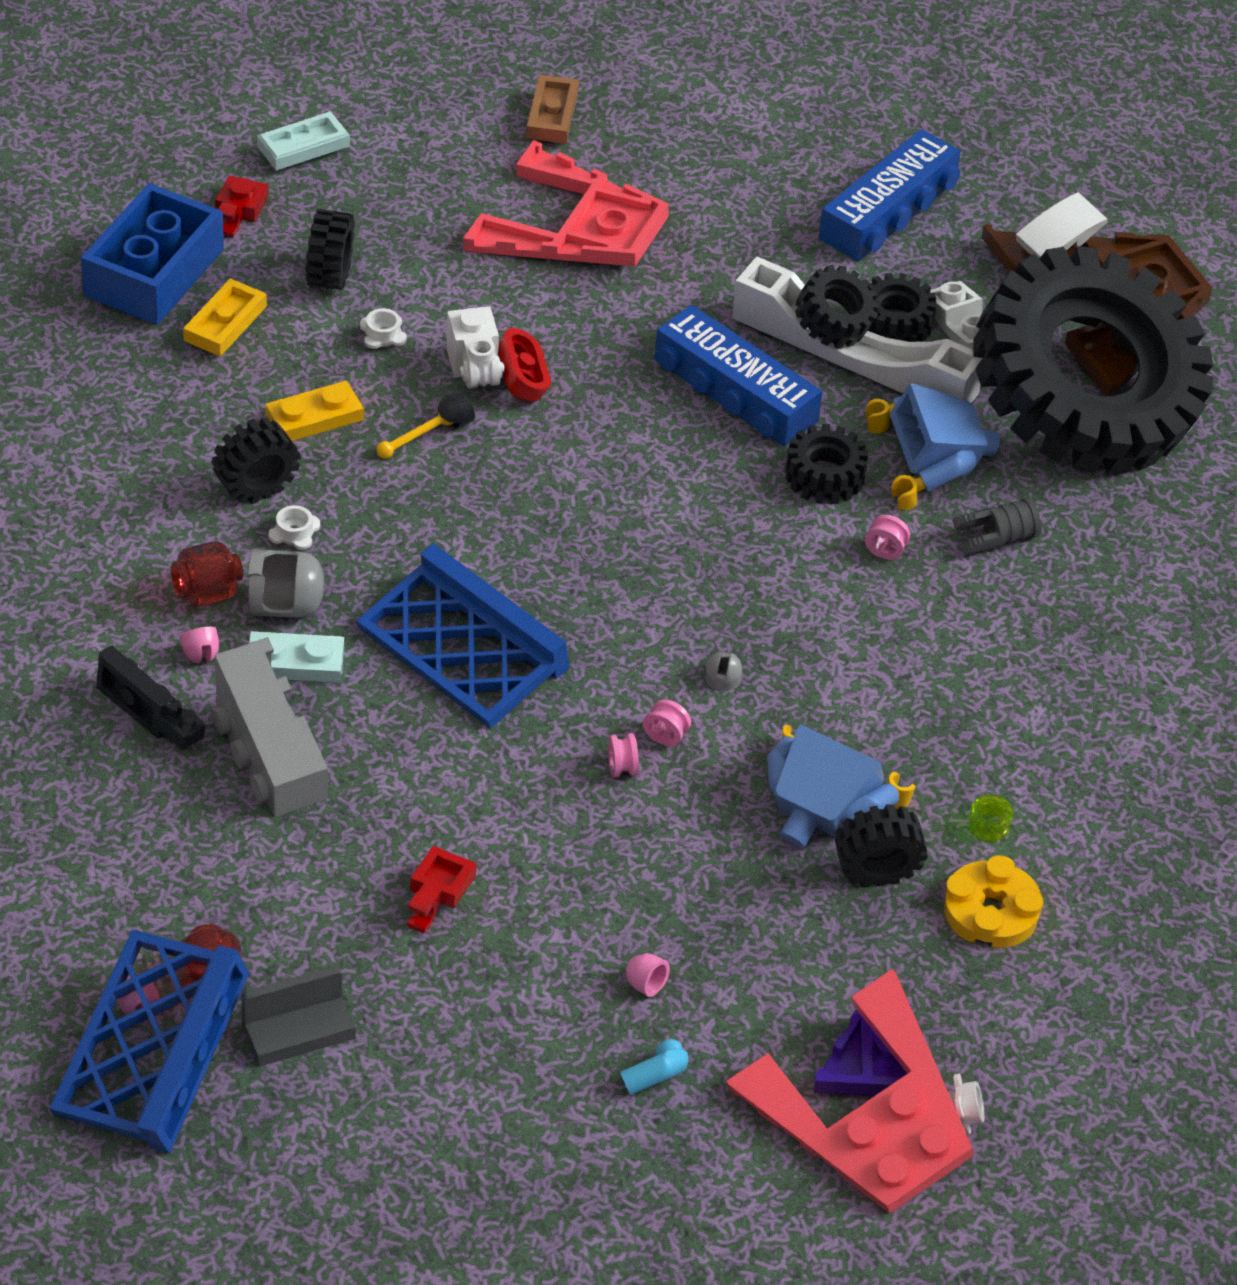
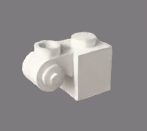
[446,306,504,389]

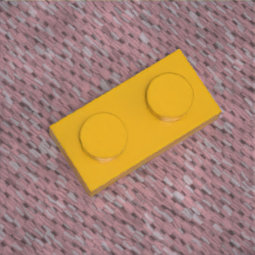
[183,278,267,357]
[265,380,364,441]

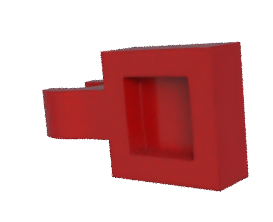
[215,175,269,237]
[407,846,477,934]

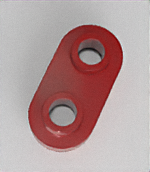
[498,328,551,402]

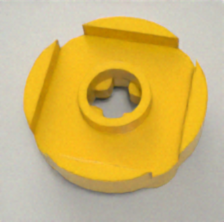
[944,855,1043,948]

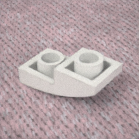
[1016,192,1108,259]
[930,281,983,350]

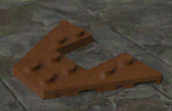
[981,224,1212,397]

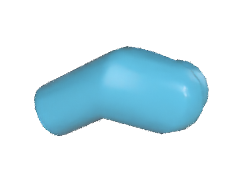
[620,1039,689,1095]

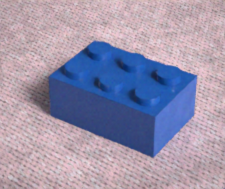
[81,183,224,325]

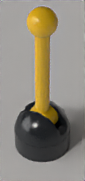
[376,390,475,459]

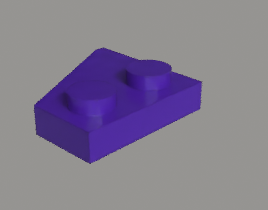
[814,1003,911,1096]

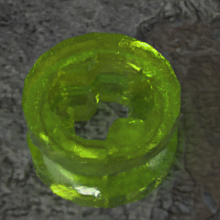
[968,794,1014,842]

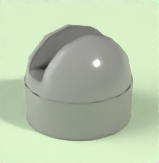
[704,651,742,691]

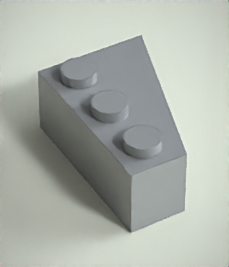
[211,637,328,817]

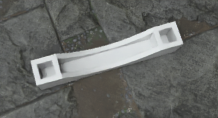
[732,257,982,403]

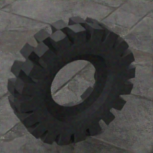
[973,246,1214,474]

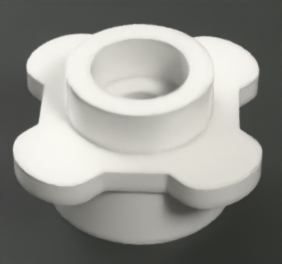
[360,308,407,349]
[269,506,320,550]
[948,1073,984,1135]

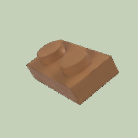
[526,74,579,144]

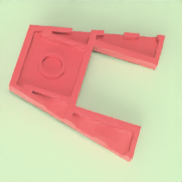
[463,140,669,267]
[726,969,974,1213]

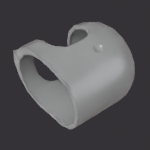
[248,549,324,618]

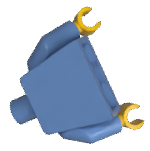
[866,383,1000,510]
[767,724,916,849]

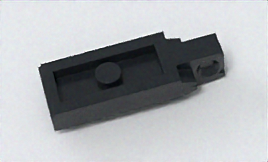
[96,645,205,751]

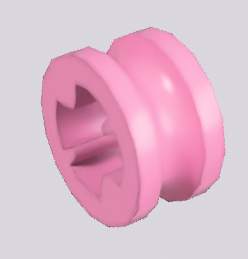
[865,515,910,560]
[643,699,691,747]
[608,733,639,778]

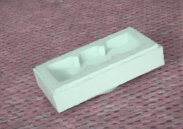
[257,111,350,171]

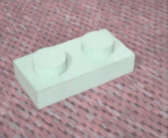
[249,631,344,683]

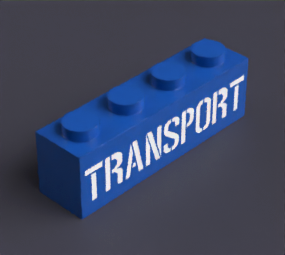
[818,129,961,261]
[654,304,823,447]

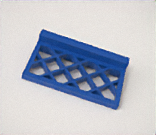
[356,543,569,728]
[49,929,250,1154]

